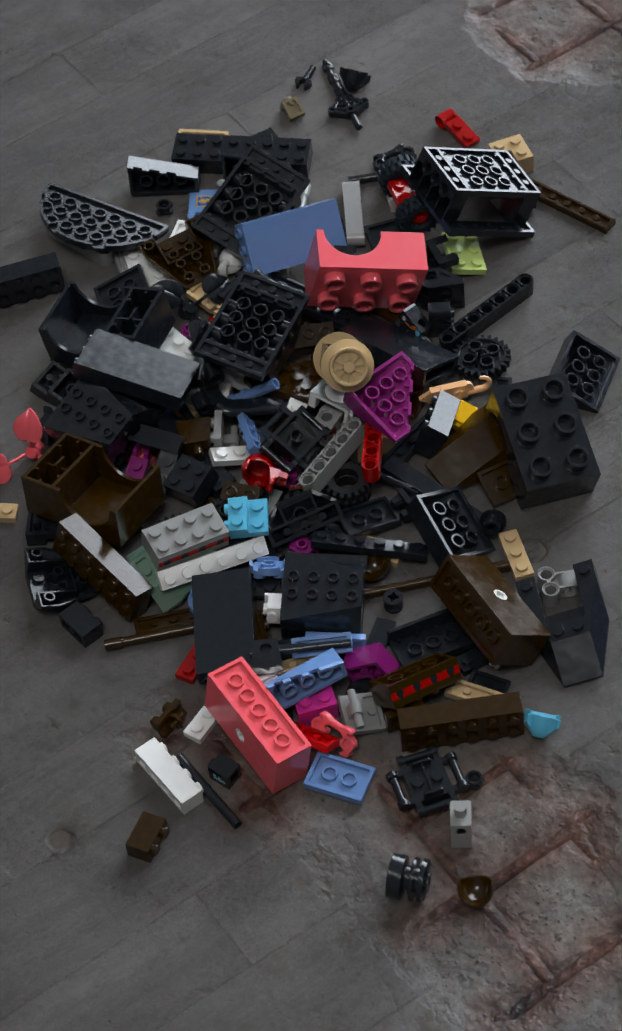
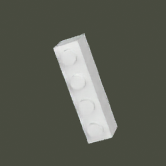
[134,737,204,815]

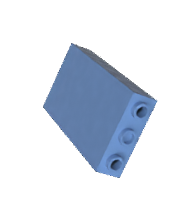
[235,199,347,274]

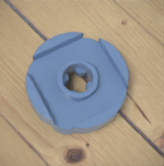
[249,556,285,579]

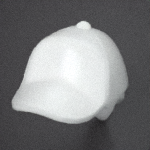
[217,249,244,278]

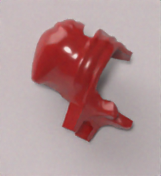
[241,453,288,492]

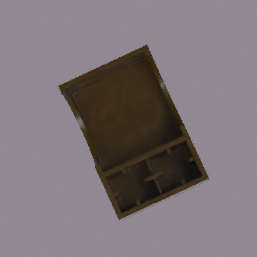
[21,432,165,547]

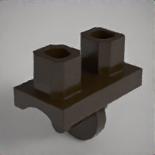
[150,699,187,739]

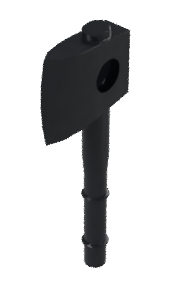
[250,638,351,674]

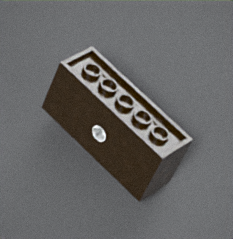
[429,554,551,669]

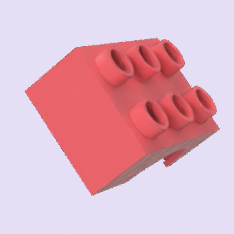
[304,229,428,313]

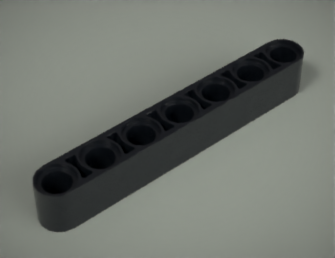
[439,273,534,353]

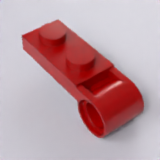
[435,108,480,148]

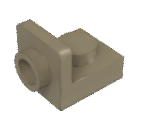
[280,96,306,121]

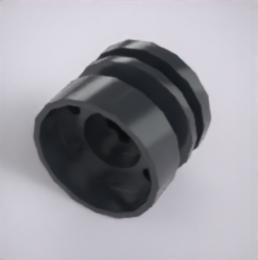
[385,853,432,904]

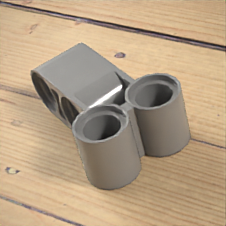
[537,566,580,608]

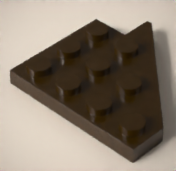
[244,360,325,406]

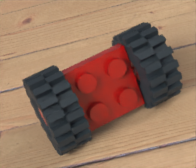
[376,154,438,233]

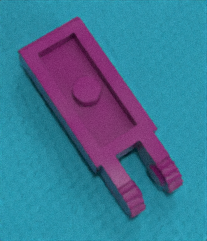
[125,443,153,479]

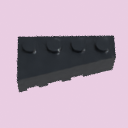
[127,156,200,196]

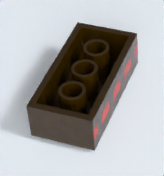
[369,652,462,711]

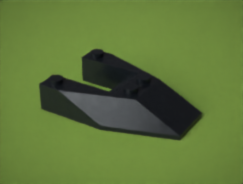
[515,559,610,688]

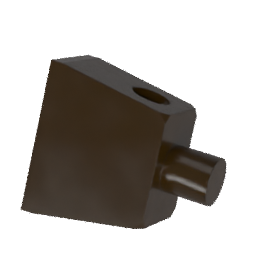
[175,416,213,460]

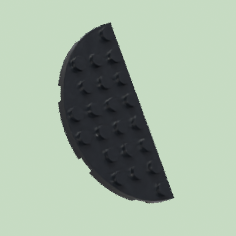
[39,182,169,252]

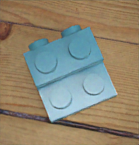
[224,496,269,539]

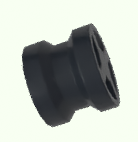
[383,589,403,614]

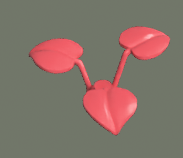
[0,408,45,484]

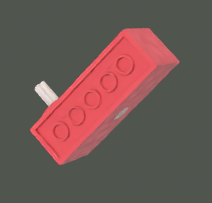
[205,656,312,794]

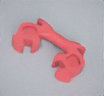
[311,711,358,757]

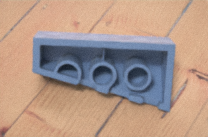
[264,648,348,710]

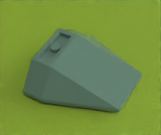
[126,545,216,613]

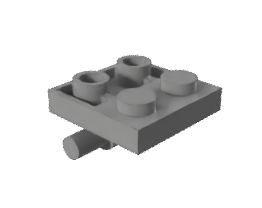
[210,410,239,448]
[337,689,387,735]

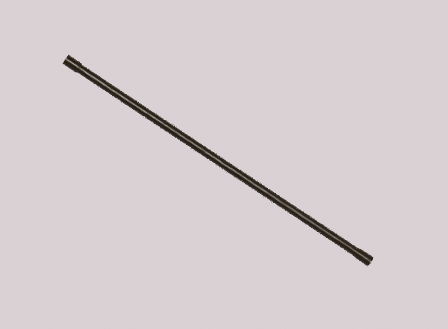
[104,559,510,651]

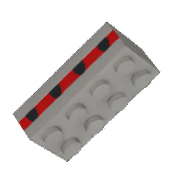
[141,503,229,571]

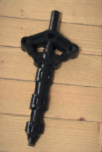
[322,59,369,131]

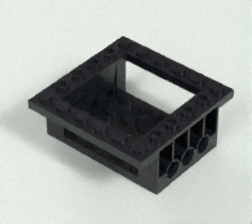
[399,146,541,238]

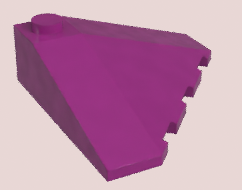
[343,351,414,443]

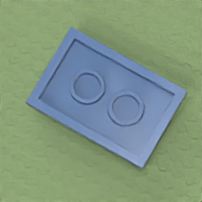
[303,751,376,805]

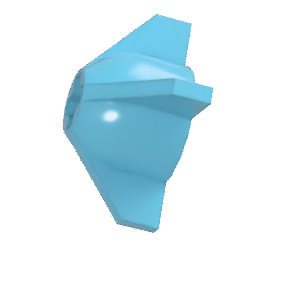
[524,709,561,738]

